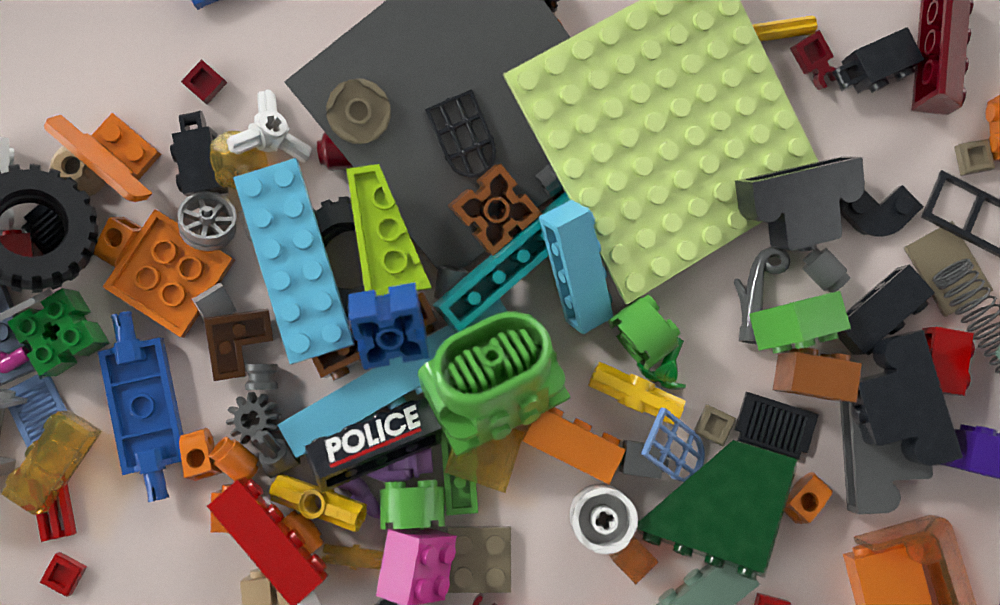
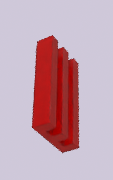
[30,472,77,542]

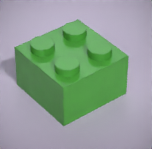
[749,291,851,354]

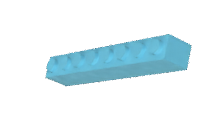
[278,298,508,458]

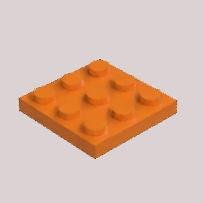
[103,209,235,338]

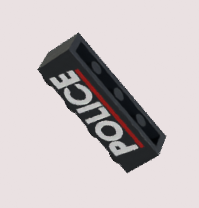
[304,398,442,493]

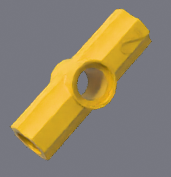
[588,362,686,425]
[269,474,368,532]

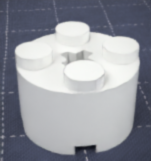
[570,484,638,554]

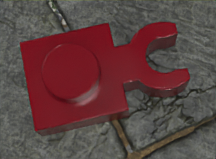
[790,30,836,90]

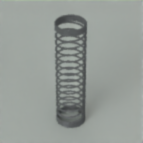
[932,258,1000,374]

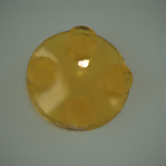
[210,131,268,190]

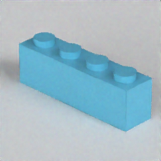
[539,200,613,335]

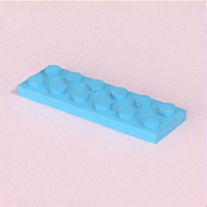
[233,158,355,365]

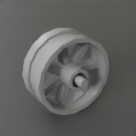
[177,191,237,251]

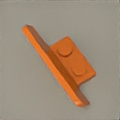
[44,113,162,202]

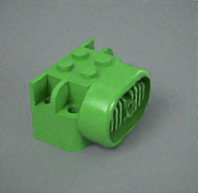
[418,312,571,457]

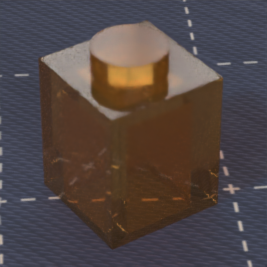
[609,535,659,585]

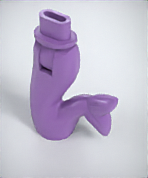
[336,448,433,519]

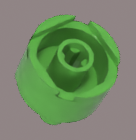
[608,295,681,370]
[380,480,445,529]

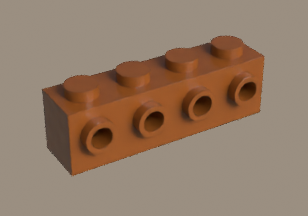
[311,292,439,381]

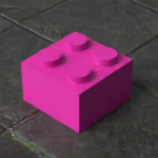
[376,527,457,605]

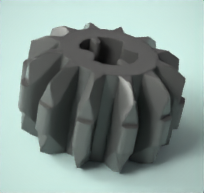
[226,392,282,446]

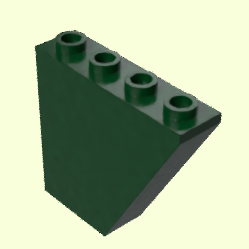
[636,440,797,580]

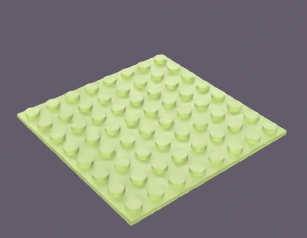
[503,0,819,304]

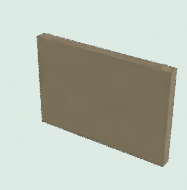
[903,221,993,317]

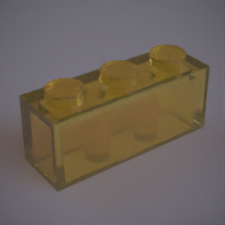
[1,411,102,515]

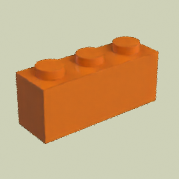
[522,407,626,484]

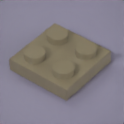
[448,526,511,593]

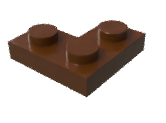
[204,309,273,381]

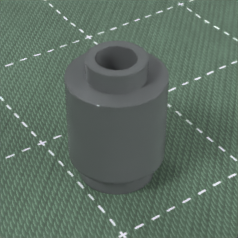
[802,248,851,293]

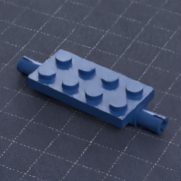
[98,311,183,503]

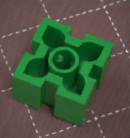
[7,288,110,376]

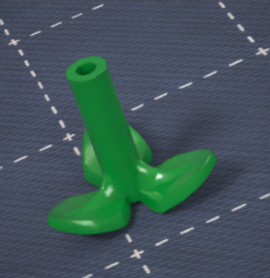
[636,337,686,390]

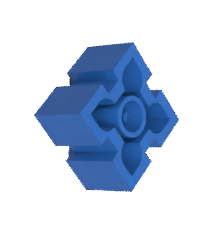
[348,282,429,370]

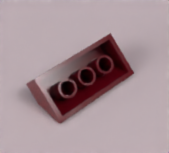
[911,0,974,115]

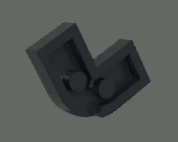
[839,185,924,237]

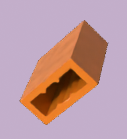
[843,537,932,605]

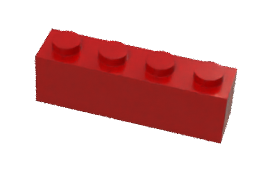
[206,477,328,605]

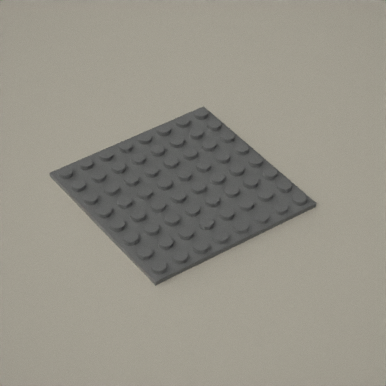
[284,0,571,270]

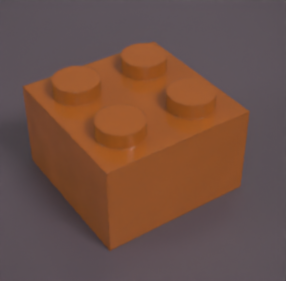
[772,347,862,402]

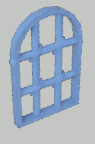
[641,408,705,482]

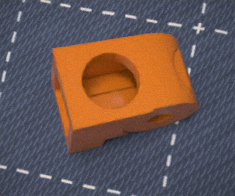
[94,217,142,267]
[179,428,222,481]
[784,472,833,524]

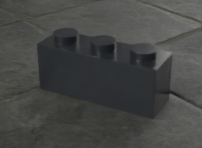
[838,264,935,355]

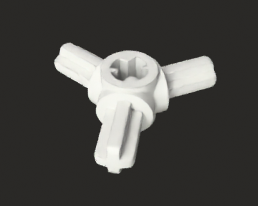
[227,90,313,162]

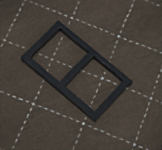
[921,170,1000,258]

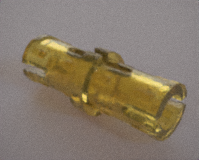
[322,543,384,570]

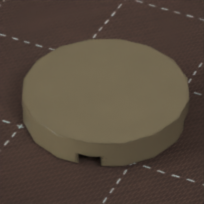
[326,79,391,144]

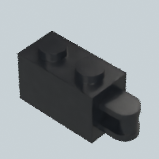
[832,27,925,94]
[170,110,229,197]

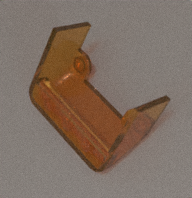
[853,515,977,605]

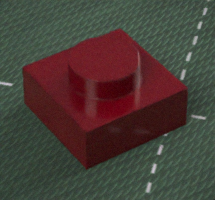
[181,59,227,105]

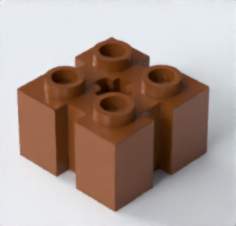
[447,164,542,256]

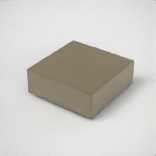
[954,139,996,176]
[694,404,736,447]

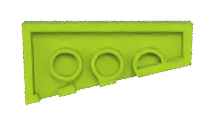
[346,164,432,296]

